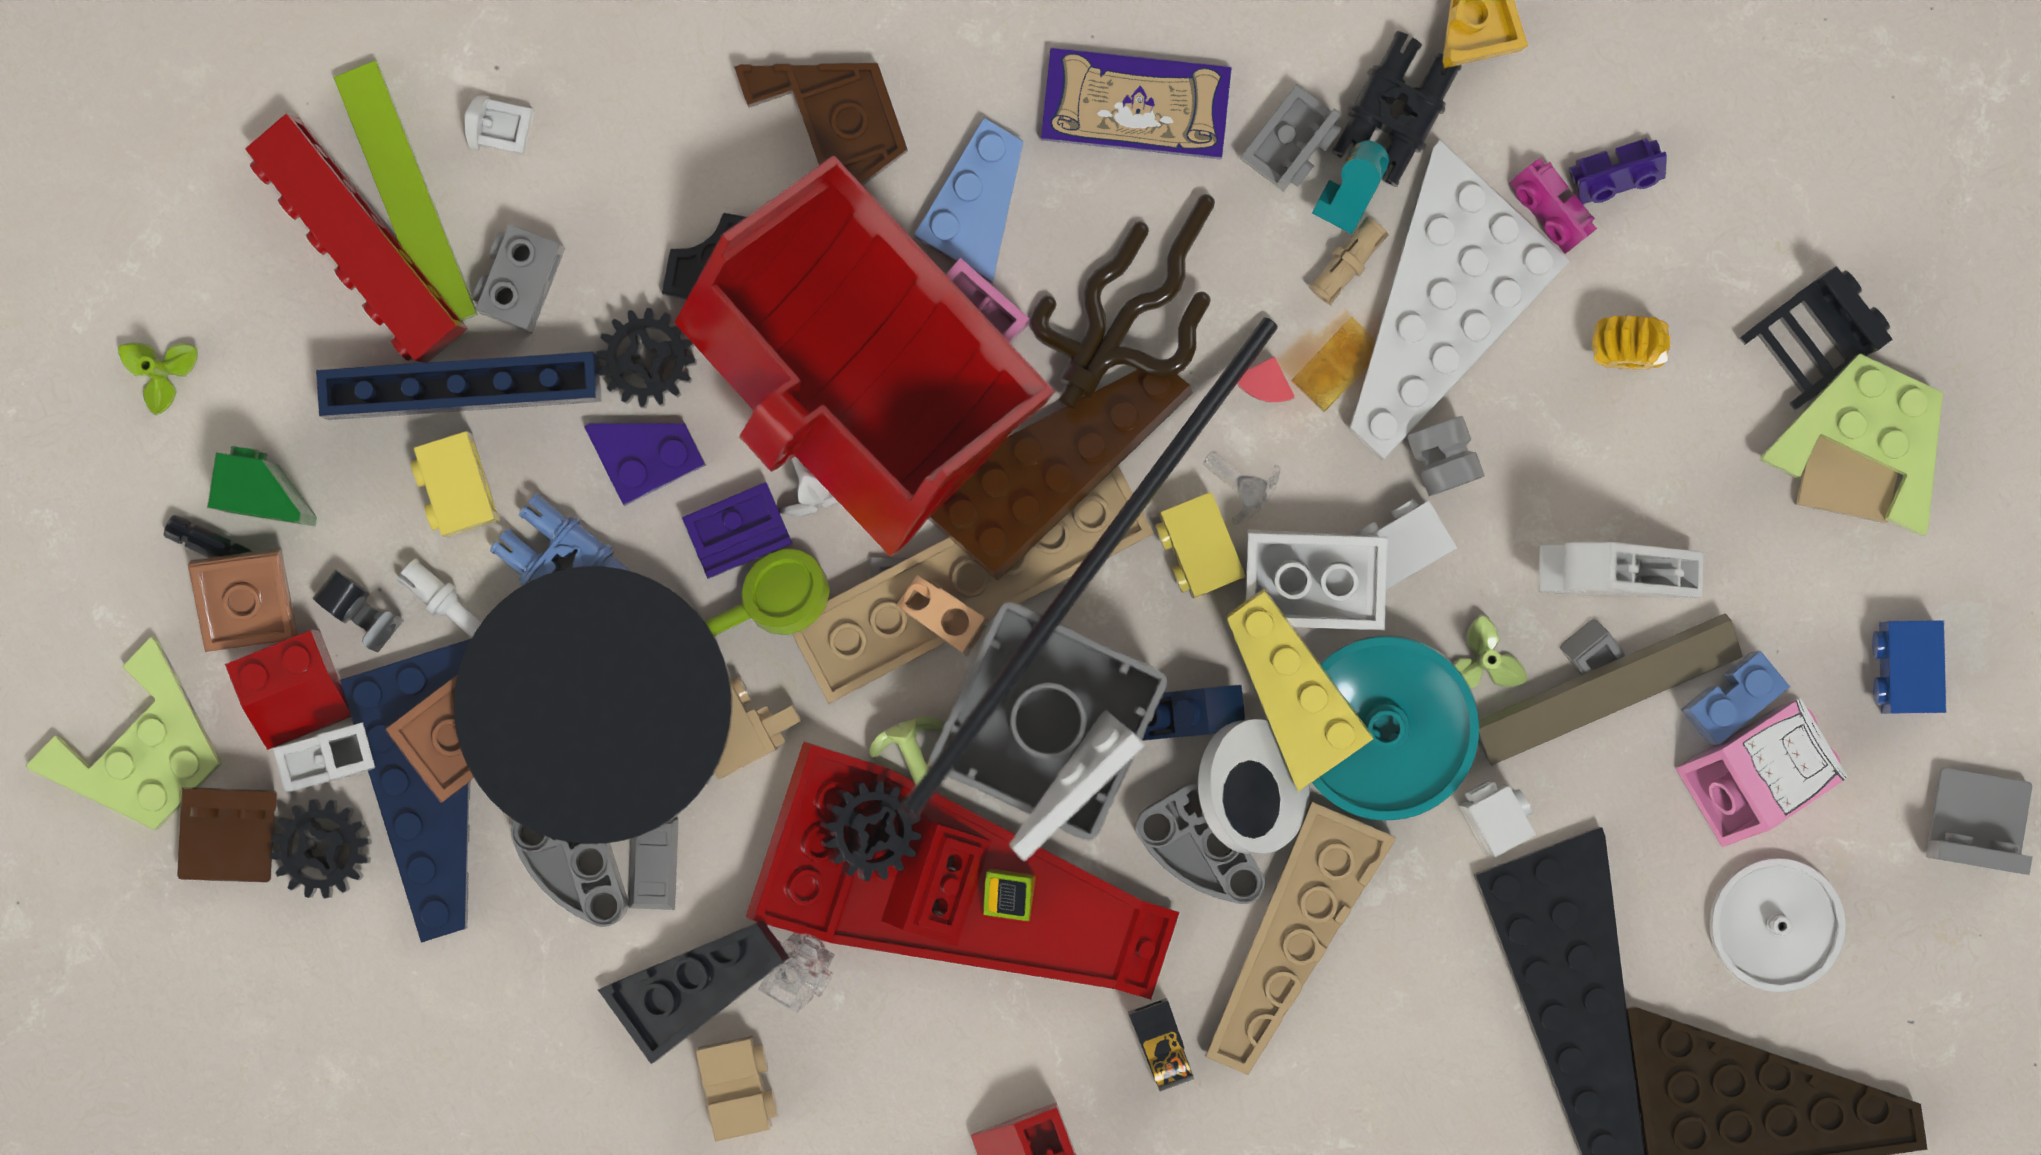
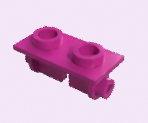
[1509,157,1597,254]

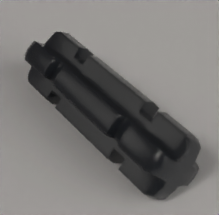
[163,515,252,558]

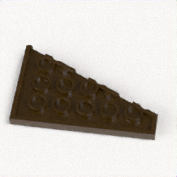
[1626,1006,1928,1155]

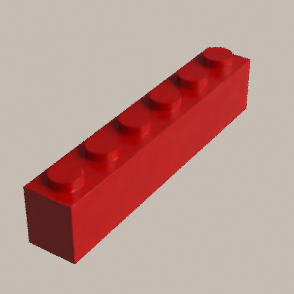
[245,113,468,363]

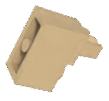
[715,677,802,780]

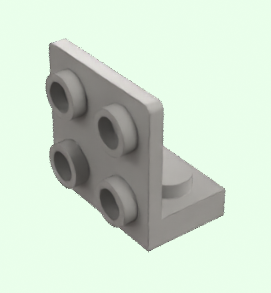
[1926,768,2032,875]

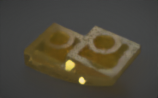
[1291,317,1376,412]

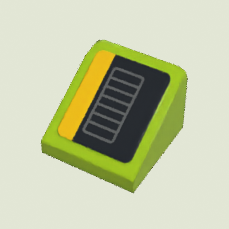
[984,869,1036,921]

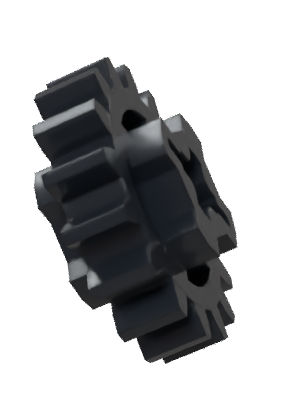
[596,308,697,409]
[820,779,922,881]
[269,799,372,899]

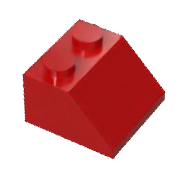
[225,630,351,750]

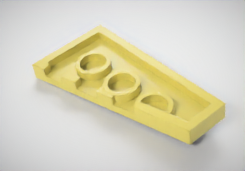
[1227,588,1373,792]

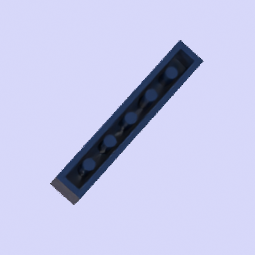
[316,352,602,420]

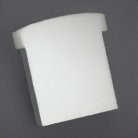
[465,94,534,156]

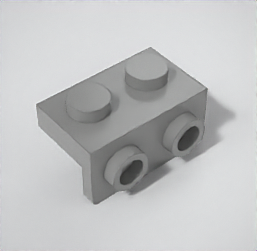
[1240,84,1342,192]

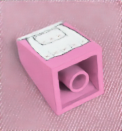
[1675,698,1848,847]

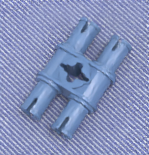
[490,493,630,586]

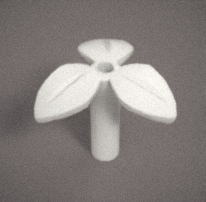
[779,457,838,516]

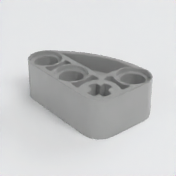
[1135,783,1265,904]
[511,821,628,927]

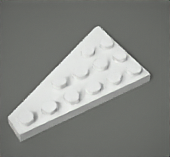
[1349,140,1570,461]

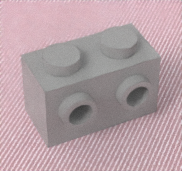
[473,224,565,333]

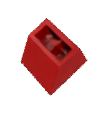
[971,1102,1076,1155]

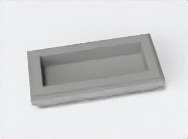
[629,818,678,910]

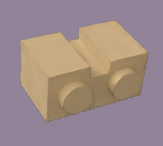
[696,1035,778,1142]

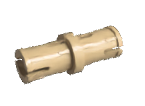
[1309,217,1389,306]

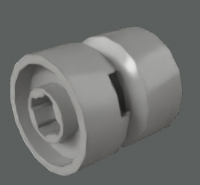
[1407,416,1485,496]

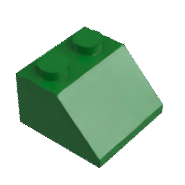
[207,446,317,526]

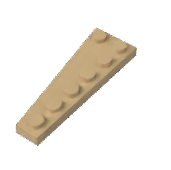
[1205,802,1396,1075]

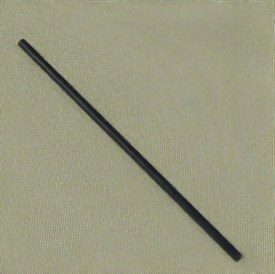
[900,317,1278,819]

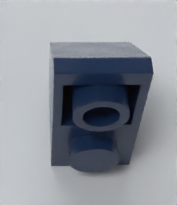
[1142,684,1245,741]

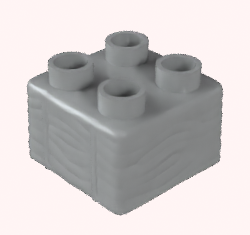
[930,602,1168,840]

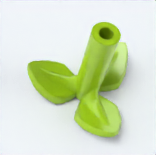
[118,343,198,415]

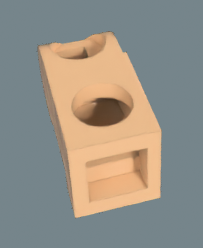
[896,575,990,656]

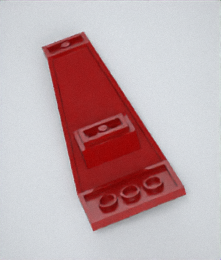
[746,741,1180,1000]

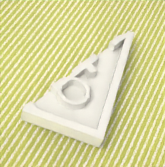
[1009,710,1145,861]

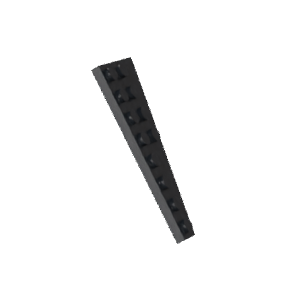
[1474,827,1644,1155]

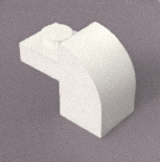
[273,723,375,793]

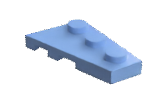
[914,118,1023,283]

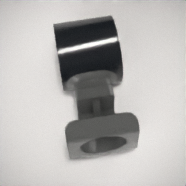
[313,569,404,653]

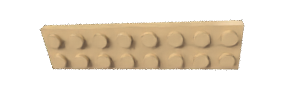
[792,466,1154,704]

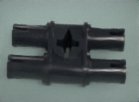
[1332,31,1462,187]

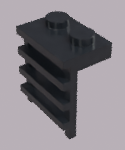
[1739,266,1893,410]

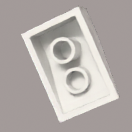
[1245,530,1388,630]

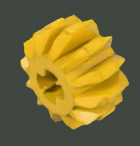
[1592,315,1671,370]

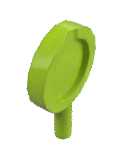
[705,549,830,636]

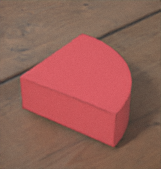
[1237,356,1295,403]

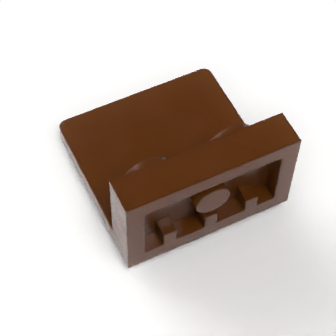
[177,787,277,882]

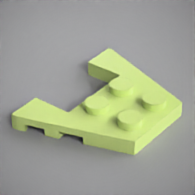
[1759,354,1943,536]
[26,637,222,830]

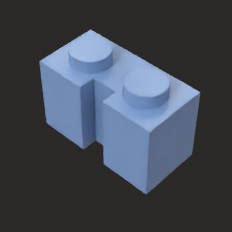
[1681,651,1790,745]

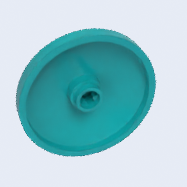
[1312,635,1479,821]

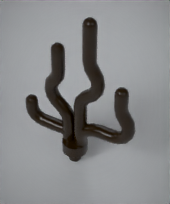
[1031,194,1215,409]

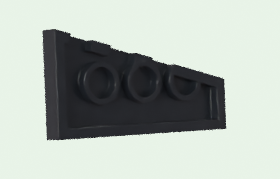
[598,920,790,1064]

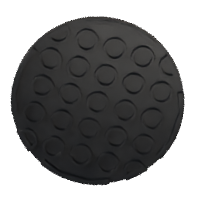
[454,566,733,844]

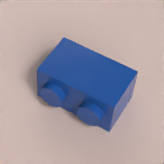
[1872,620,1946,714]

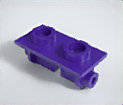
[1569,138,1667,204]

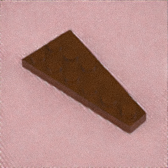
[928,369,1193,581]

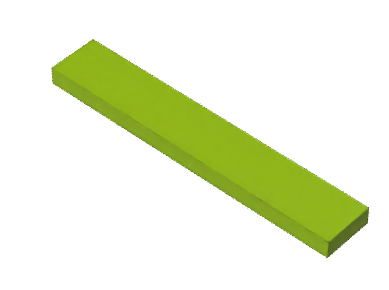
[333,60,478,321]

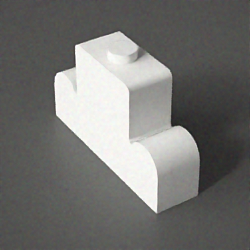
[1539,542,1703,598]

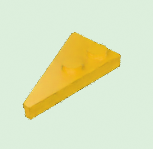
[1442,0,1528,68]

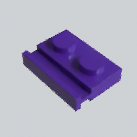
[682,482,793,579]

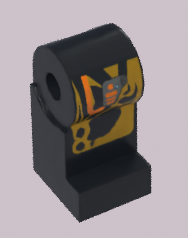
[1128,998,1194,1092]

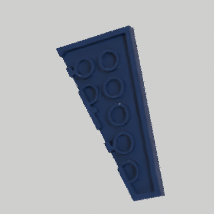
[340,639,471,943]

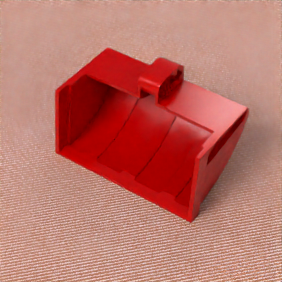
[674,155,1055,557]

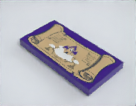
[1041,48,1232,160]

